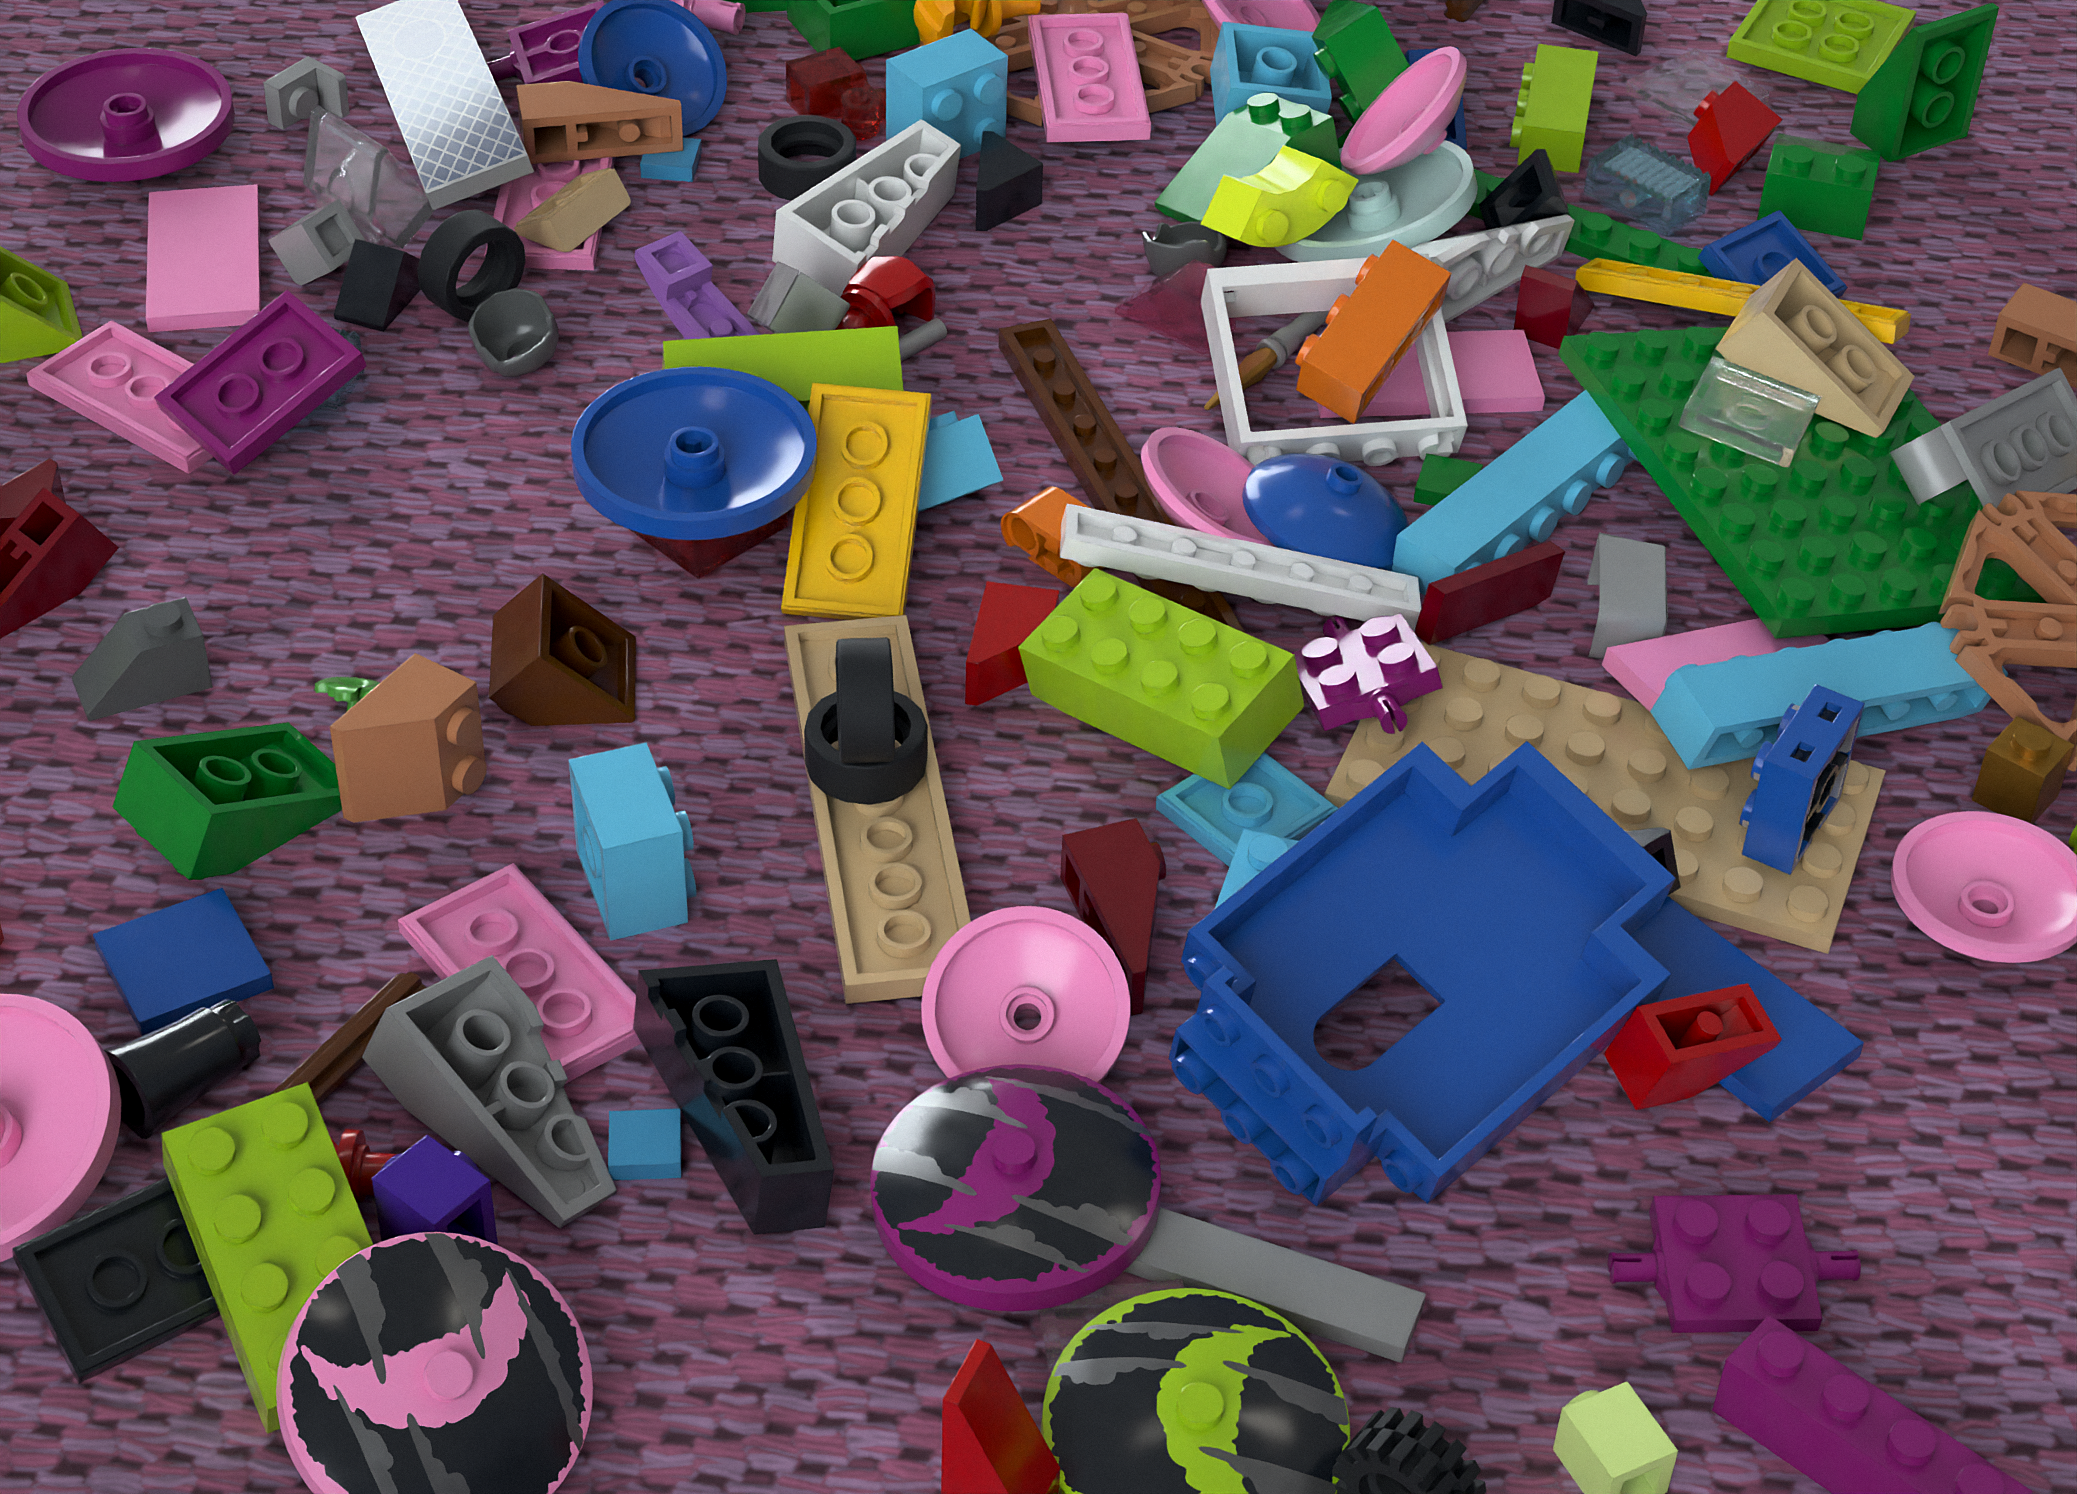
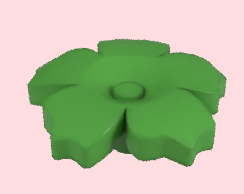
[314,677,381,711]

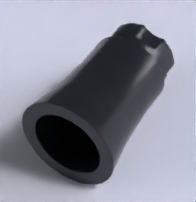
[104,999,261,1139]

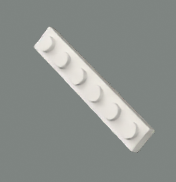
[1060,503,1421,631]

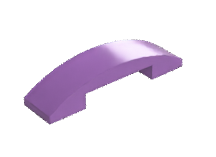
[634,231,761,339]

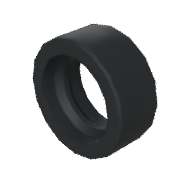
[758,115,857,201]
[417,209,526,322]
[836,637,895,763]
[804,691,928,805]

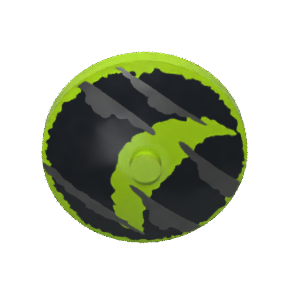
[1041,1288,1350,1494]

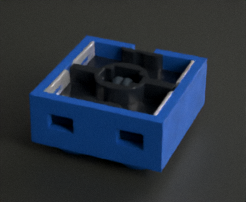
[1739,684,1865,875]

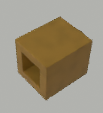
[1972,716,2074,824]

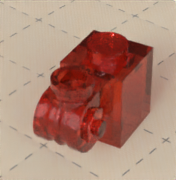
[786,47,886,140]

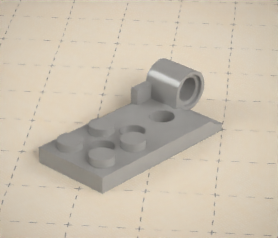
[1890,367,2077,508]

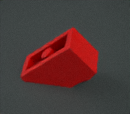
[1687,81,1783,196]
[965,581,1059,706]
[1603,983,1782,1111]

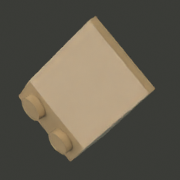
[1716,258,1915,438]

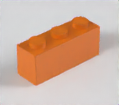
[1295,239,1452,424]

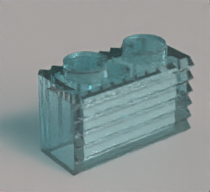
[1583,133,1711,238]

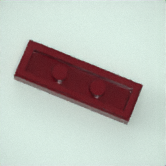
[1415,541,1565,645]

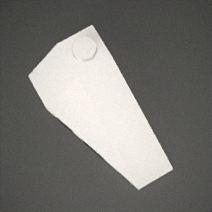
[1411,214,1575,323]

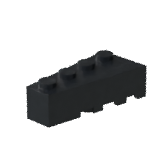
[633,959,834,1235]

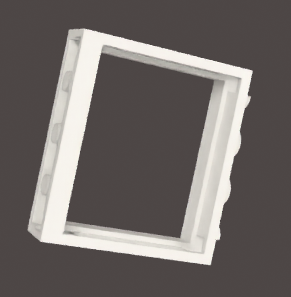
[1201,253,1468,466]

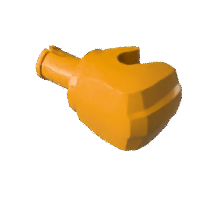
[913,0,1041,45]

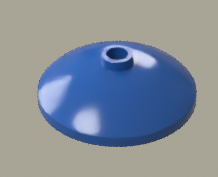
[578,0,727,138]
[1242,453,1410,571]

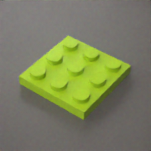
[1726,0,1917,95]

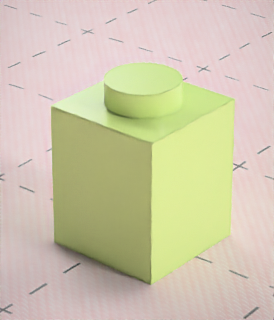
[1553,1381,1678,1494]

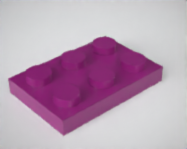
[154,290,367,475]

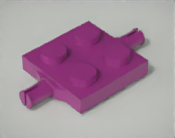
[487,0,605,84]
[1292,613,1443,734]
[1608,1194,1861,1333]

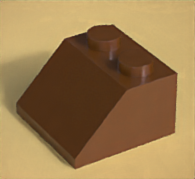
[489,573,636,726]

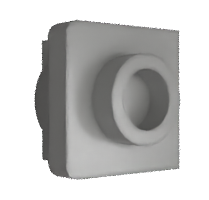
[263,56,350,130]

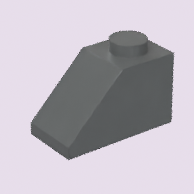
[72,597,213,721]

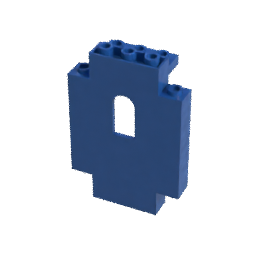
[1168,741,1676,1207]

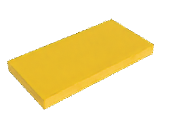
[781,383,932,620]

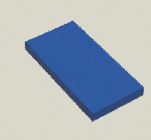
[1630,896,1864,1123]

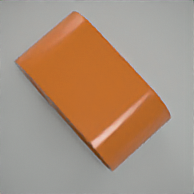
[1000,486,1106,588]

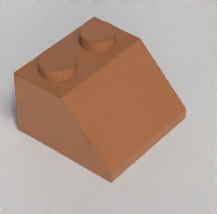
[330,653,487,823]

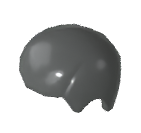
[1142,222,1228,285]
[468,288,560,377]

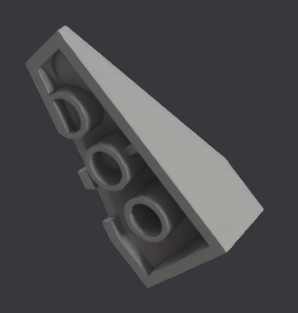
[362,955,617,1228]

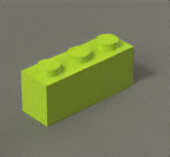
[1510,44,1599,173]

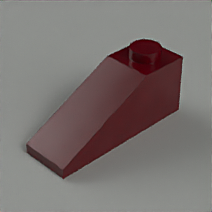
[0,487,119,639]
[1060,818,1166,1016]

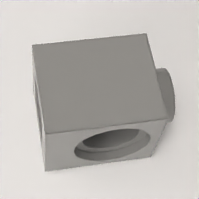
[268,199,366,286]

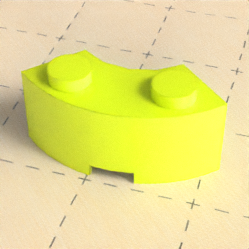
[1201,145,1358,247]

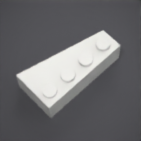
[772,119,961,297]

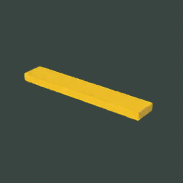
[1575,258,1911,344]

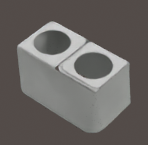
[747,261,851,334]
[1587,532,1668,659]

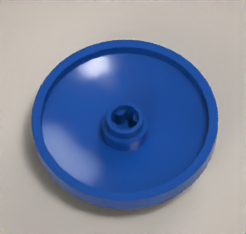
[571,366,817,540]

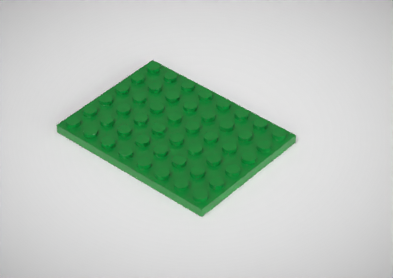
[1558,326,2048,639]

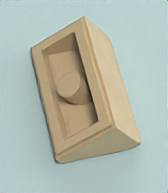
[514,168,631,252]

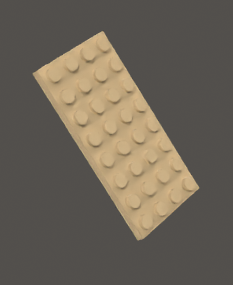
[1324,642,1886,954]

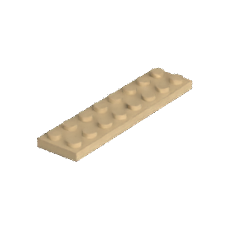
[784,615,971,1004]

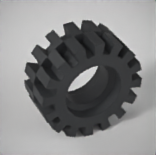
[1332,1407,1487,1494]

